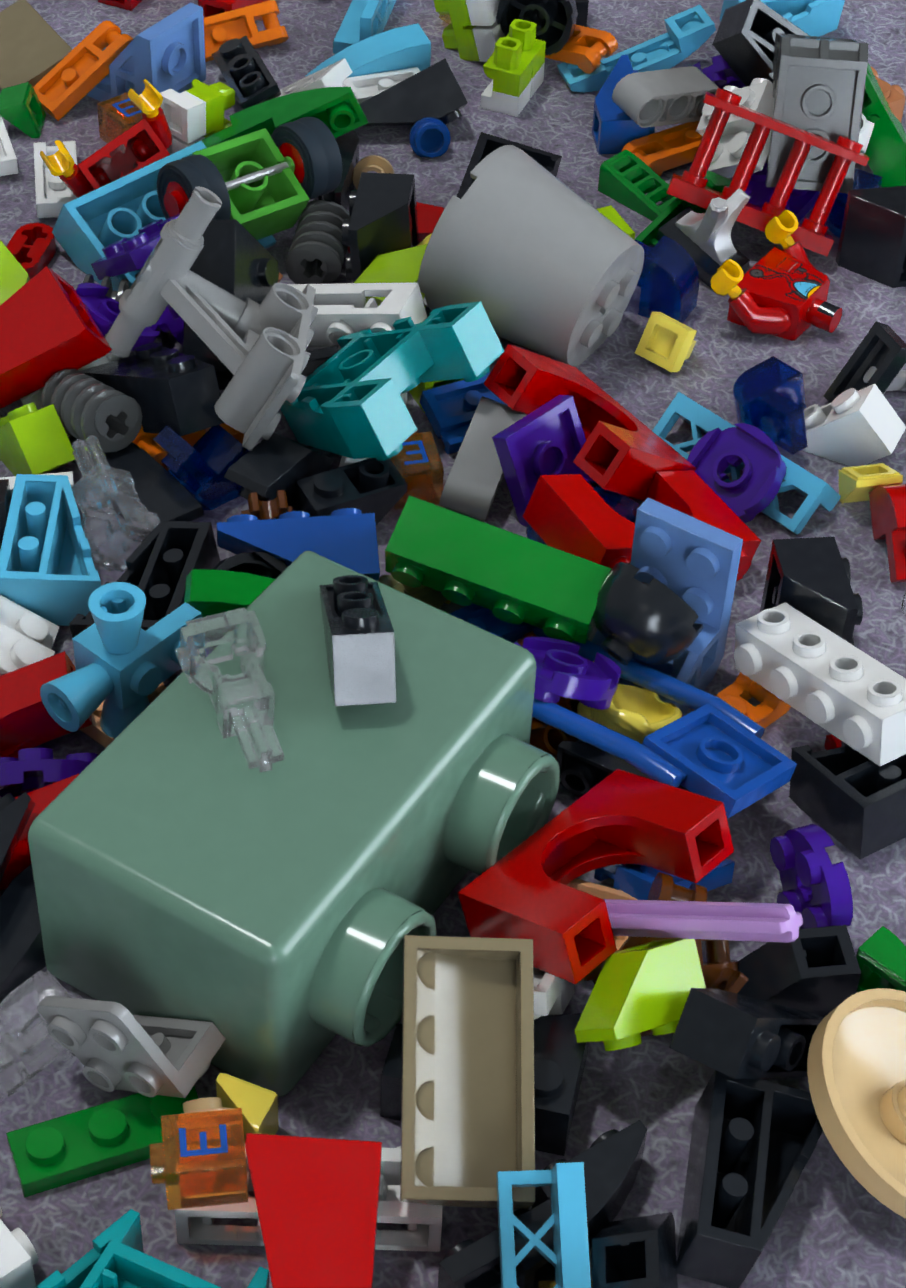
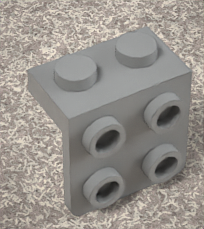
[37,996,226,1098]

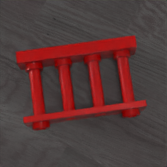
[667,88,869,257]

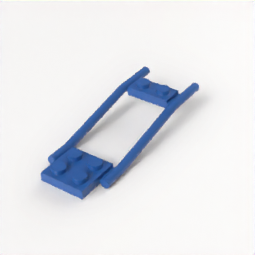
[449,604,797,819]

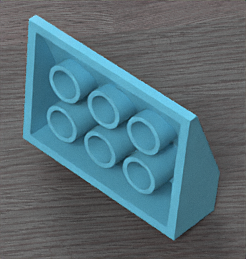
[52,141,276,291]

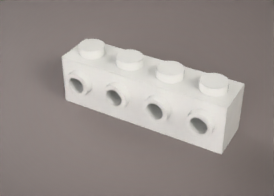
[734,602,906,766]

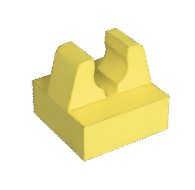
[635,311,697,373]

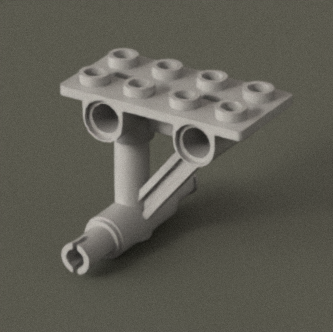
[104,186,318,451]

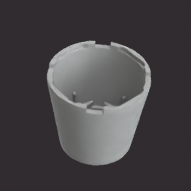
[418,145,644,367]

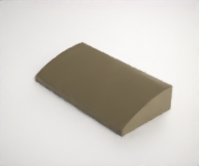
[400,935,535,1209]

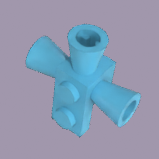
[40,582,203,739]

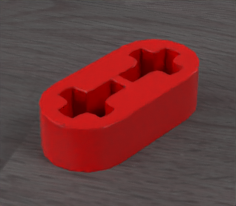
[6,223,56,280]

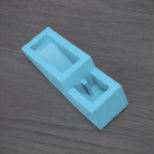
[306,23,431,78]

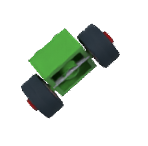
[157,117,343,240]

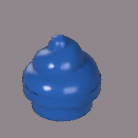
[409,117,451,158]

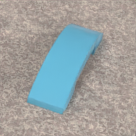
[557,5,716,93]

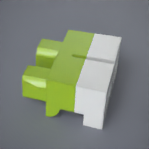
[433,0,505,62]
[480,19,546,117]
[160,78,235,155]

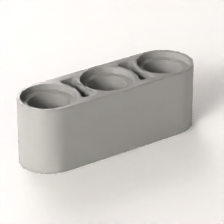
[612,66,719,128]
[439,396,527,522]

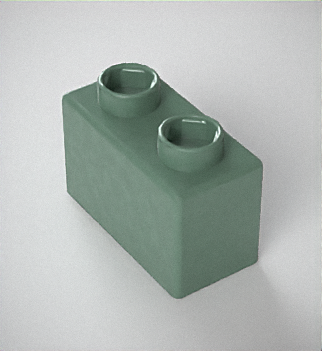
[28,551,560,1097]

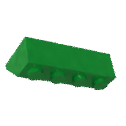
[385,495,611,644]

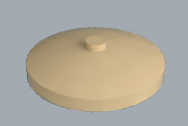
[807,988,906,1219]

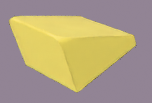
[838,463,903,504]
[216,1073,279,1143]

